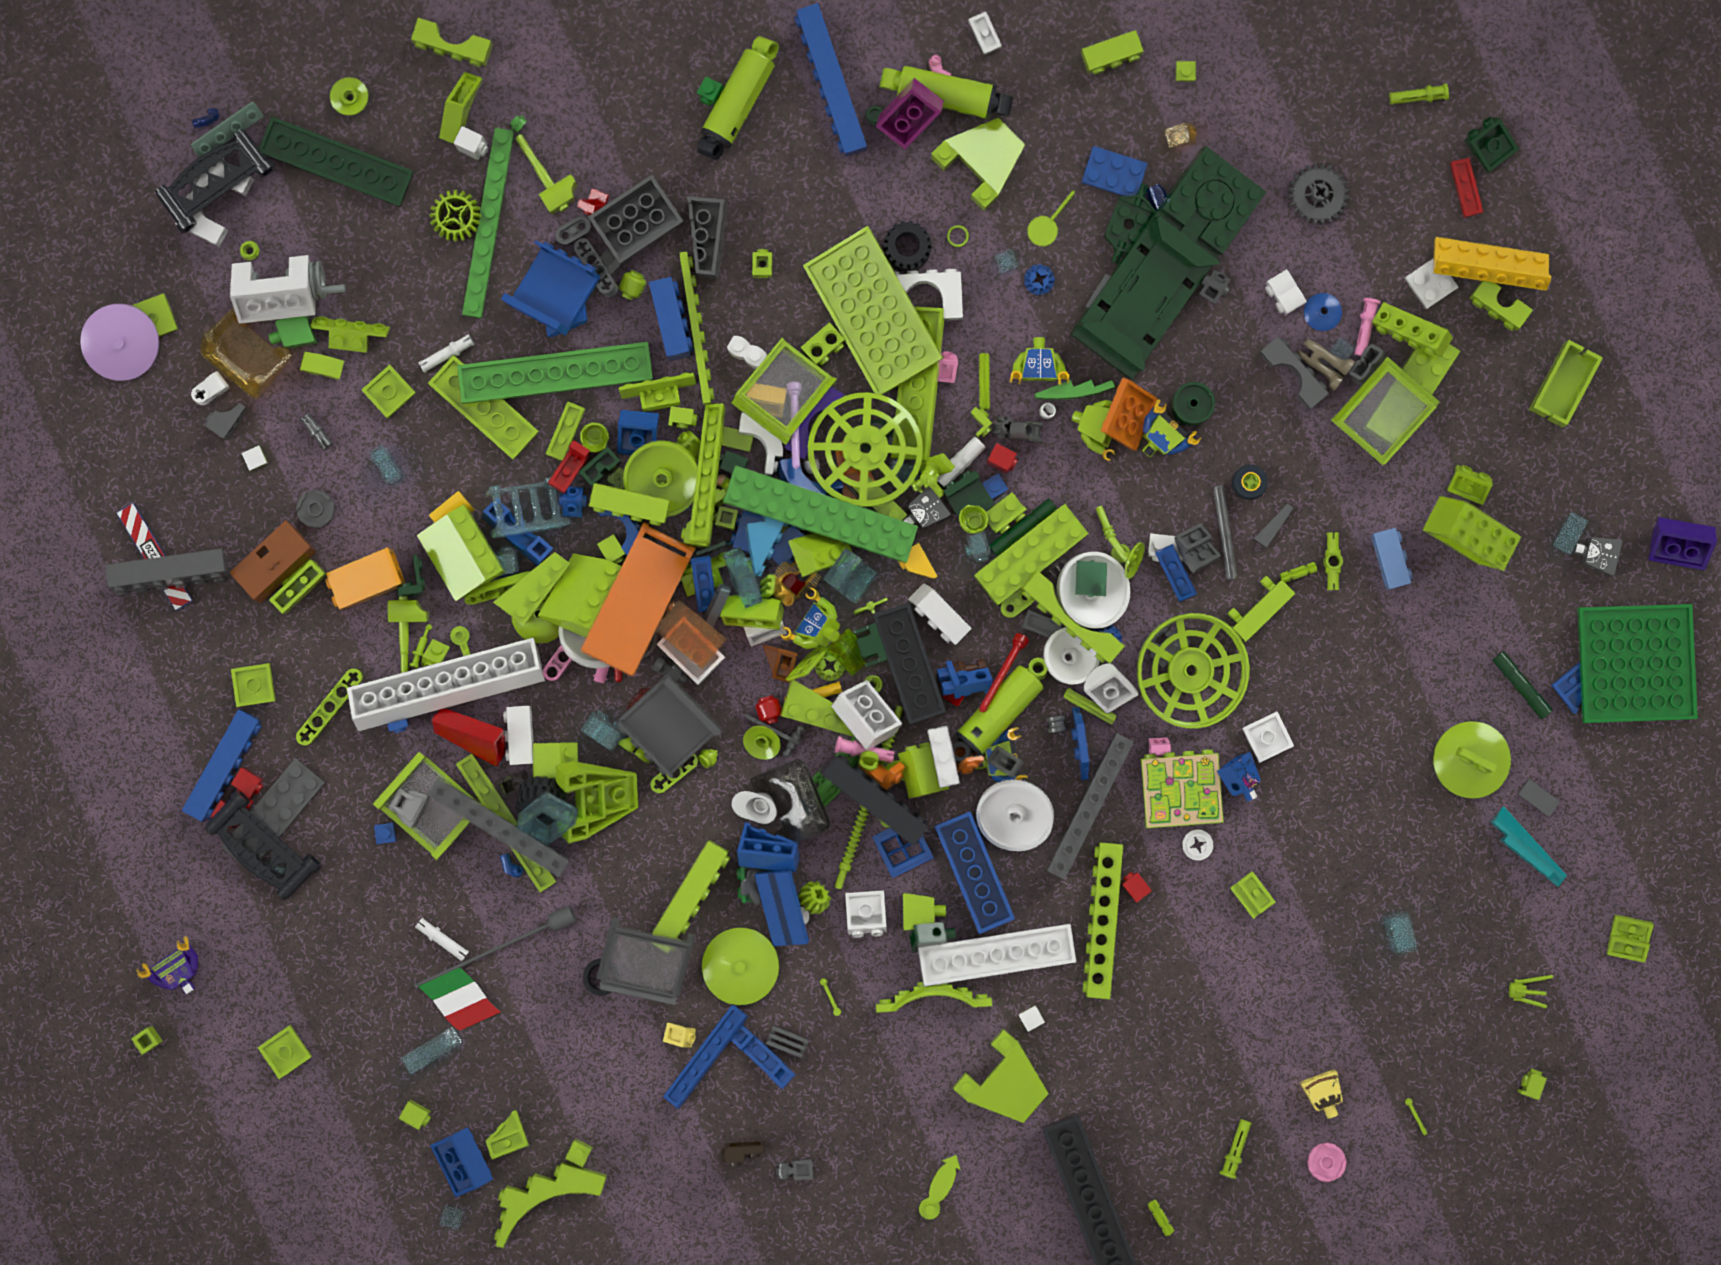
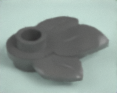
[740,868,762,905]

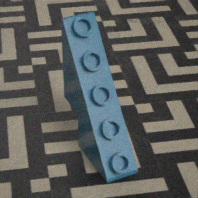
[745,516,788,577]

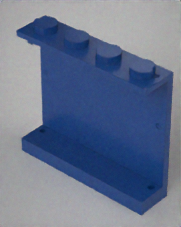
[501,241,601,336]

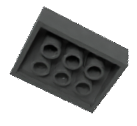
[588,175,684,264]

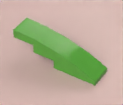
[1034,380,1115,401]

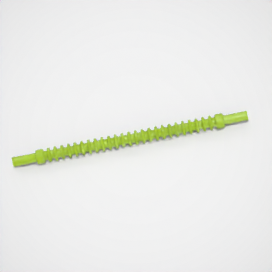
[834,705,904,889]

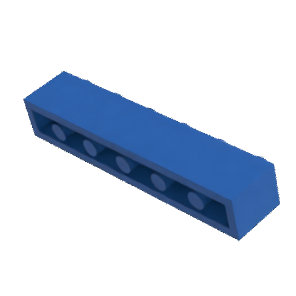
[182,709,262,822]

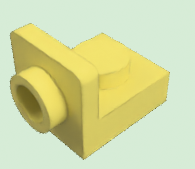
[663,1023,696,1047]

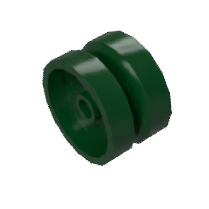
[1171,382,1215,427]

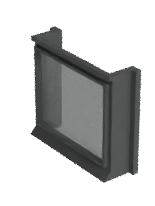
[596,917,695,1005]

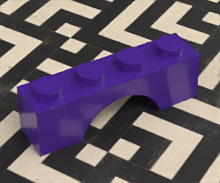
[784,386,844,461]

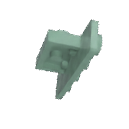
[191,102,263,157]

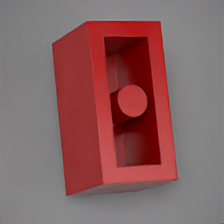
[986,443,1018,474]

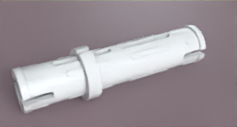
[418,334,474,373]
[415,918,469,962]

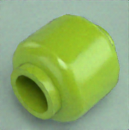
[618,270,646,300]

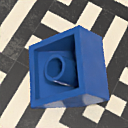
[617,410,659,455]

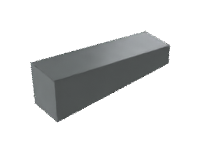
[1253,504,1293,548]

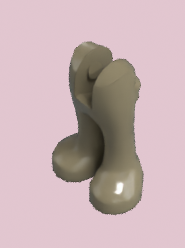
[1297,339,1355,391]

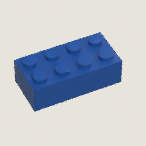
[649,277,694,361]

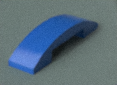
[731,1025,795,1089]

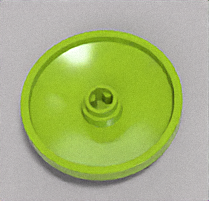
[623,440,698,517]
[702,928,779,1005]

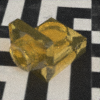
[1164,122,1197,148]

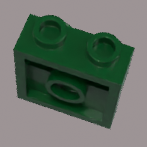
[1464,117,1519,172]

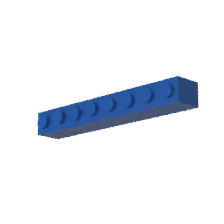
[794,3,867,157]

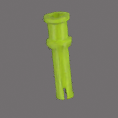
[1389,83,1449,105]
[1220,1119,1252,1179]

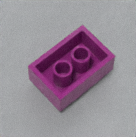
[876,78,944,149]

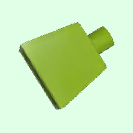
[903,893,946,930]

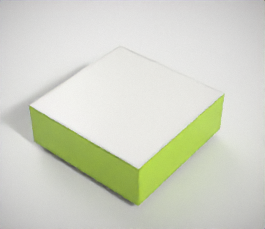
[242,446,268,471]
[1018,1005,1045,1032]

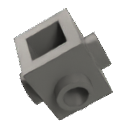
[1200,270,1231,304]

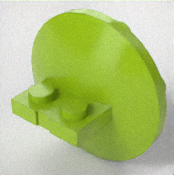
[1433,721,1511,798]

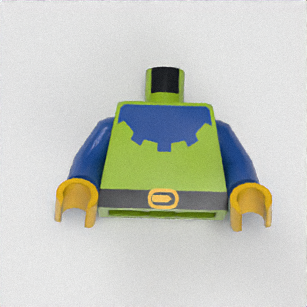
[1142,399,1202,458]
[976,727,1028,783]

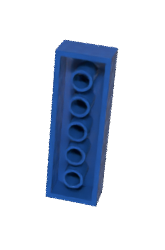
[934,811,1015,934]

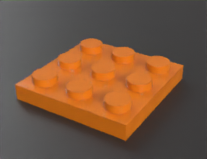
[1101,378,1158,451]

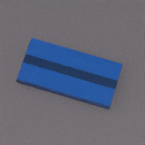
[755,870,809,946]

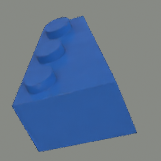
[737,822,800,873]

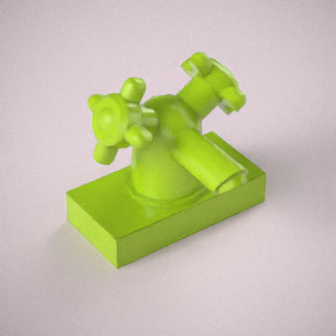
[911,453,955,498]

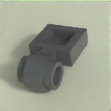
[776,1159,813,1180]

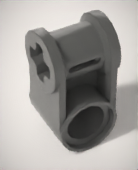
[1010,421,1043,443]

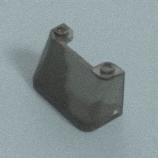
[750,759,830,843]

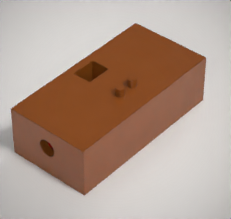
[229,520,317,604]

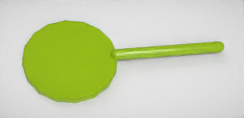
[1028,191,1075,246]

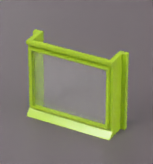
[731,338,837,445]
[1331,356,1440,465]
[373,752,478,860]

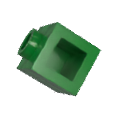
[697,77,724,106]

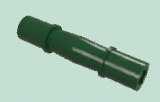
[988,498,1057,557]
[1492,651,1553,720]

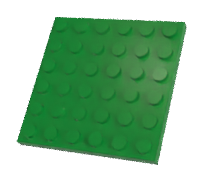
[1577,604,1698,723]

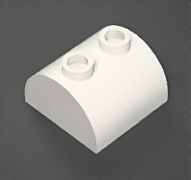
[1084,664,1138,714]

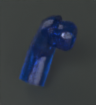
[192,108,220,128]

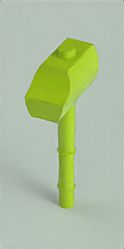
[516,134,578,215]
[388,596,429,673]

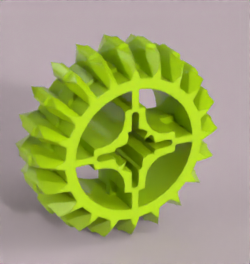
[430,190,482,242]

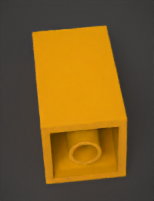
[325,547,406,610]

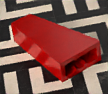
[432,708,506,766]

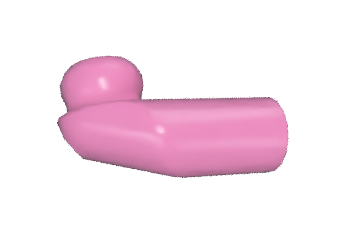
[929,55,951,76]

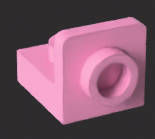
[938,352,958,383]
[1148,737,1171,757]

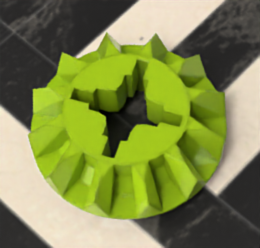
[815,650,845,681]

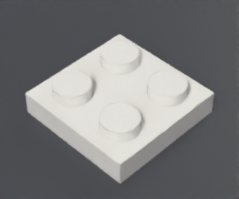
[1405,259,1458,309]
[1242,712,1294,763]

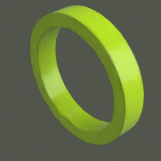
[947,225,969,247]

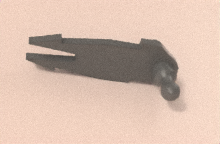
[745,714,804,758]

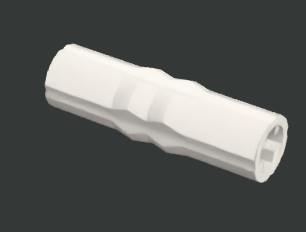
[937,436,986,488]

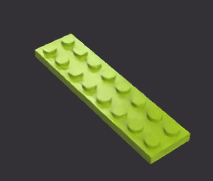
[891,307,945,461]

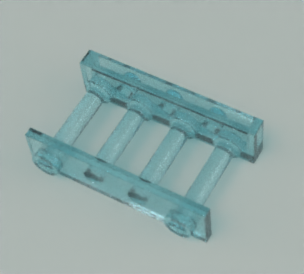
[483,478,570,538]

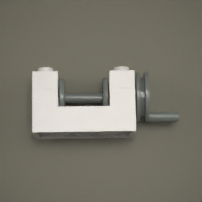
[230,255,346,324]

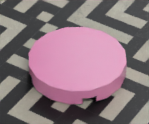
[1307,1142,1347,1182]

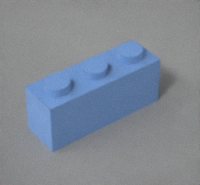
[1371,528,1413,590]

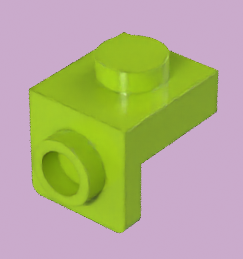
[970,407,992,438]
[421,639,450,667]

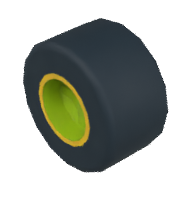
[1232,465,1268,500]

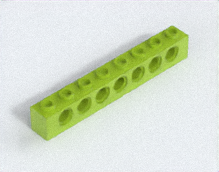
[1083,842,1123,999]

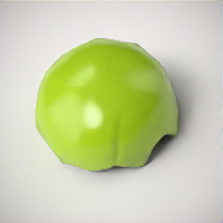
[580,422,609,453]
[959,505,989,534]

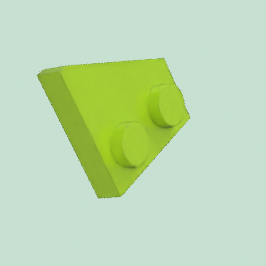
[486,1110,529,1160]

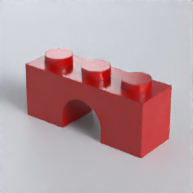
[210,768,264,829]

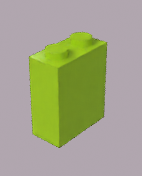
[898,742,949,798]

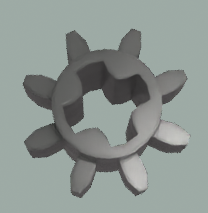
[992,416,1013,439]

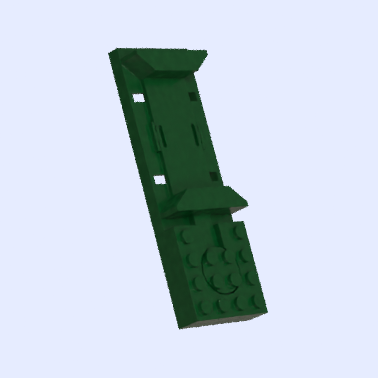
[1069,146,1266,379]

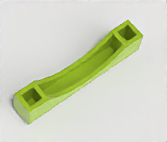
[1020,570,1125,664]

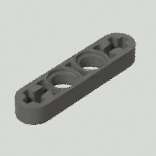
[574,238,618,298]

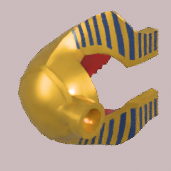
[773,560,821,606]

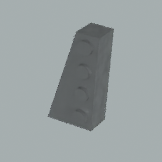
[687,196,728,279]

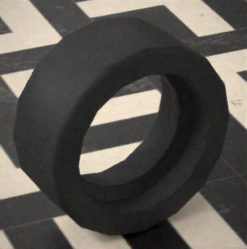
[582,958,620,996]

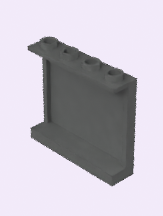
[617,673,722,778]

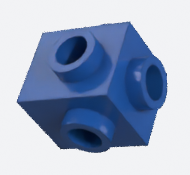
[559,487,587,517]

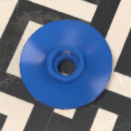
[1304,293,1342,331]

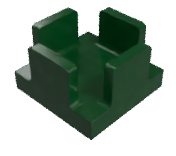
[854,623,888,668]

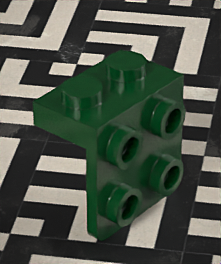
[943,470,994,518]

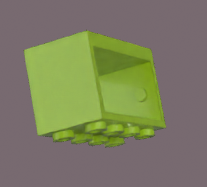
[1423,496,1521,571]

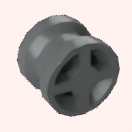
[1046,715,1067,733]

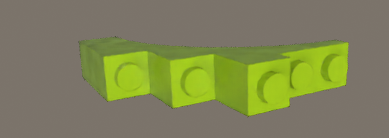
[494,1162,607,1248]

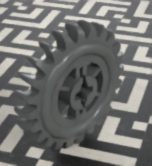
[1288,163,1350,225]

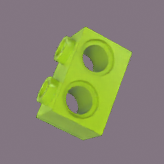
[801,322,845,366]

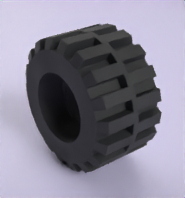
[884,221,932,272]
[516,776,567,825]

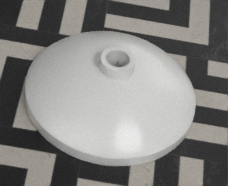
[1044,628,1099,685]

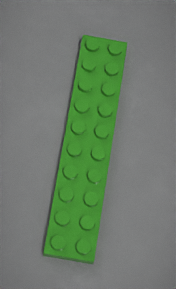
[457,342,653,404]
[723,465,918,563]

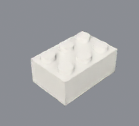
[657,617,725,685]
[831,680,902,750]

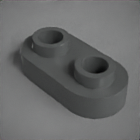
[555,216,592,246]

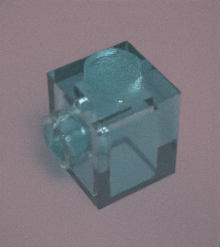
[964,532,991,562]

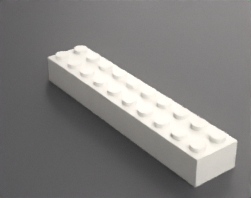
[347,638,545,731]

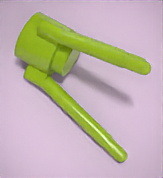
[1509,975,1553,1008]

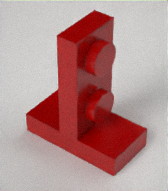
[548,440,590,494]

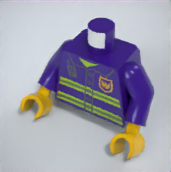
[137,937,198,995]

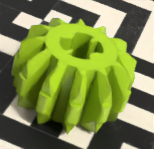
[798,881,831,915]

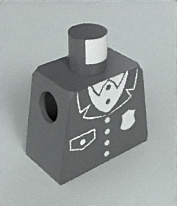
[903,487,951,529]
[1573,537,1623,577]

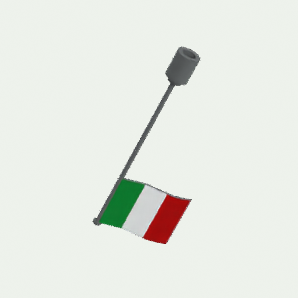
[414,905,577,1031]

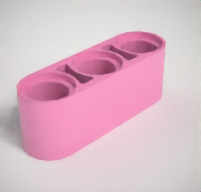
[543,645,573,681]

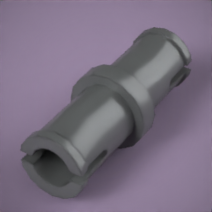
[300,413,333,451]

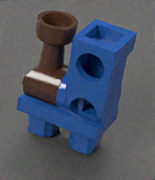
[937,658,993,699]

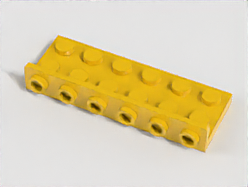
[1433,237,1551,291]

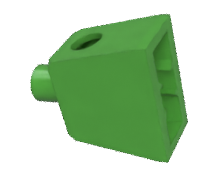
[268,316,318,349]

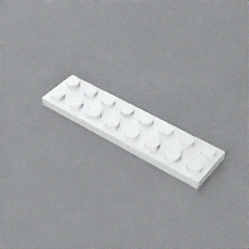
[918,924,1076,986]

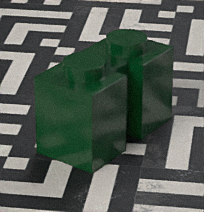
[579,446,622,487]

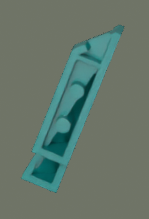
[1490,806,1567,887]

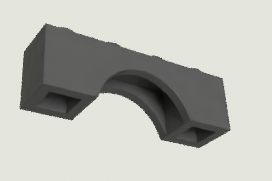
[1258,336,1328,411]

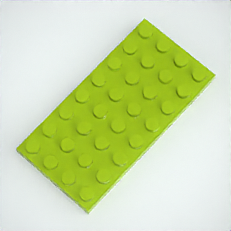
[803,226,944,395]

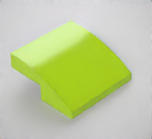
[1607,914,1654,963]

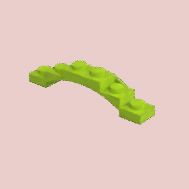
[876,982,992,1012]

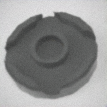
[296,490,335,528]

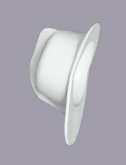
[732,791,777,824]

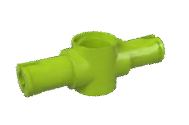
[1323,532,1343,591]

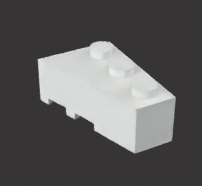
[908,583,972,645]

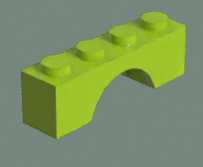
[411,18,493,67]

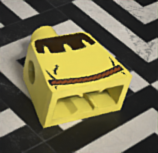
[1299,1069,1342,1119]

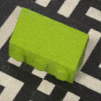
[788,533,854,577]

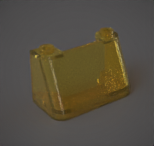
[200,307,292,399]

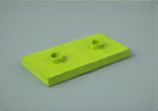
[132,293,178,337]

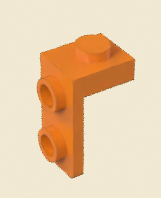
[955,749,984,774]
[859,762,906,790]

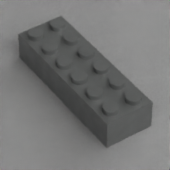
[105,549,230,596]

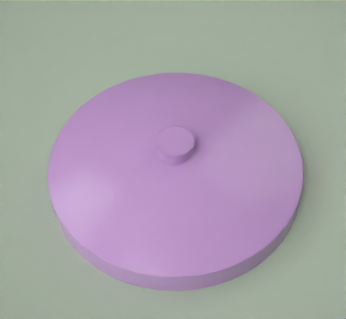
[81,303,159,381]

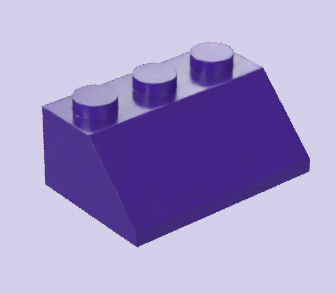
[1648,517,1717,570]

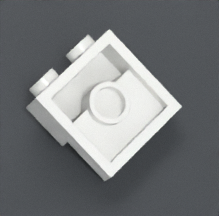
[845,891,887,938]

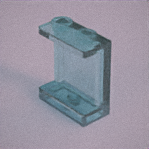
[823,548,877,604]

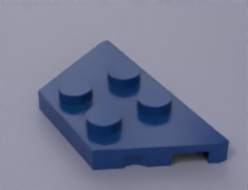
[1071,706,1089,780]

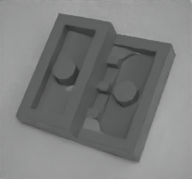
[1174,523,1221,573]

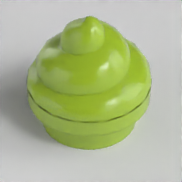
[698,749,718,768]

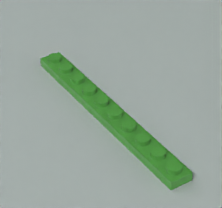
[462,128,514,318]

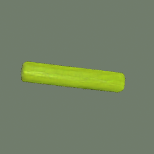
[979,353,990,410]
[1063,688,1116,725]

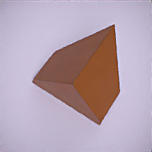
[762,644,798,683]

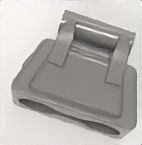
[388,788,430,827]

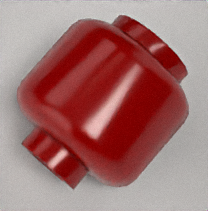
[755,695,782,725]

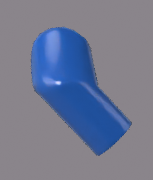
[500,853,524,877]

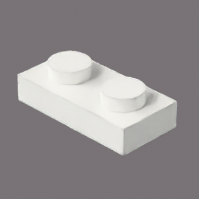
[968,12,1002,55]

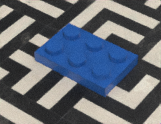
[1081,146,1148,196]

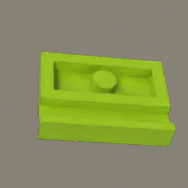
[1230,871,1275,919]

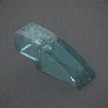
[401,1026,463,1074]

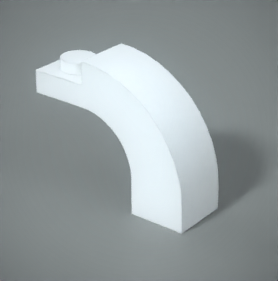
[738,413,783,477]

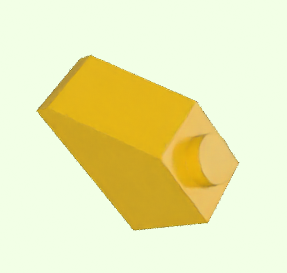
[898,543,938,579]

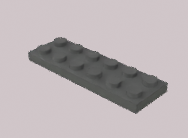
[221,758,326,863]

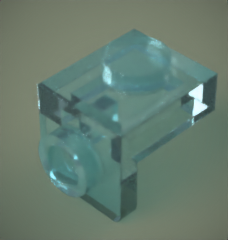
[889,458,918,483]

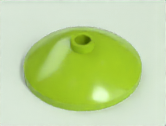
[511,589,559,644]

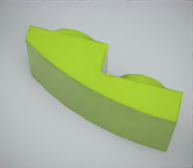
[300,352,344,380]

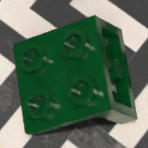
[397,554,425,599]

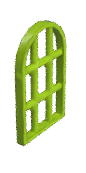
[786,646,828,681]

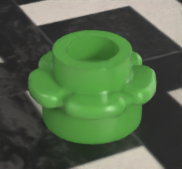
[510,115,527,133]

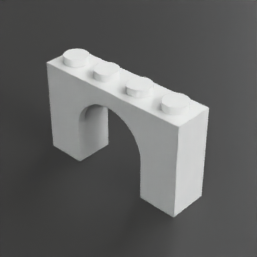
[175,162,254,247]
[895,269,963,321]

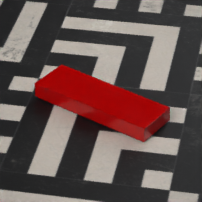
[1450,158,1483,218]

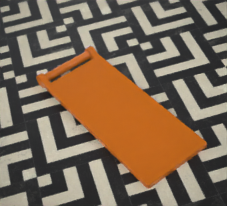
[581,522,696,676]

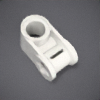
[191,371,230,405]

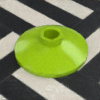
[330,77,368,116]
[743,726,781,760]

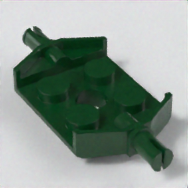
[1104,183,1156,264]

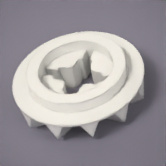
[1182,830,1213,860]

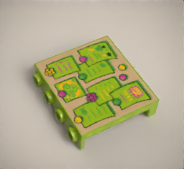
[1140,749,1224,828]

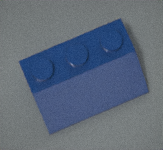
[430,1127,493,1197]

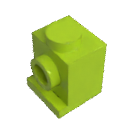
[752,249,772,278]
[668,406,698,429]
[1517,1068,1547,1100]

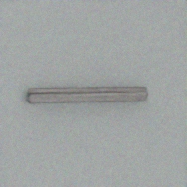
[1213,485,1237,580]

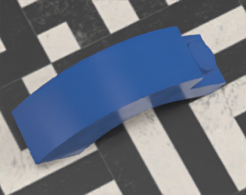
[777,458,844,498]

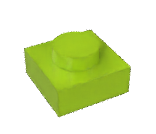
[1176,61,1196,82]

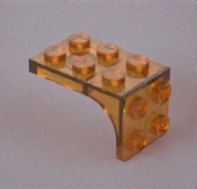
[655,600,727,669]

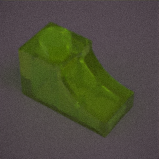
[827,628,865,676]

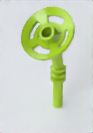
[1095,506,1145,579]

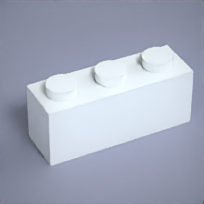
[504,706,533,765]
[928,726,959,787]

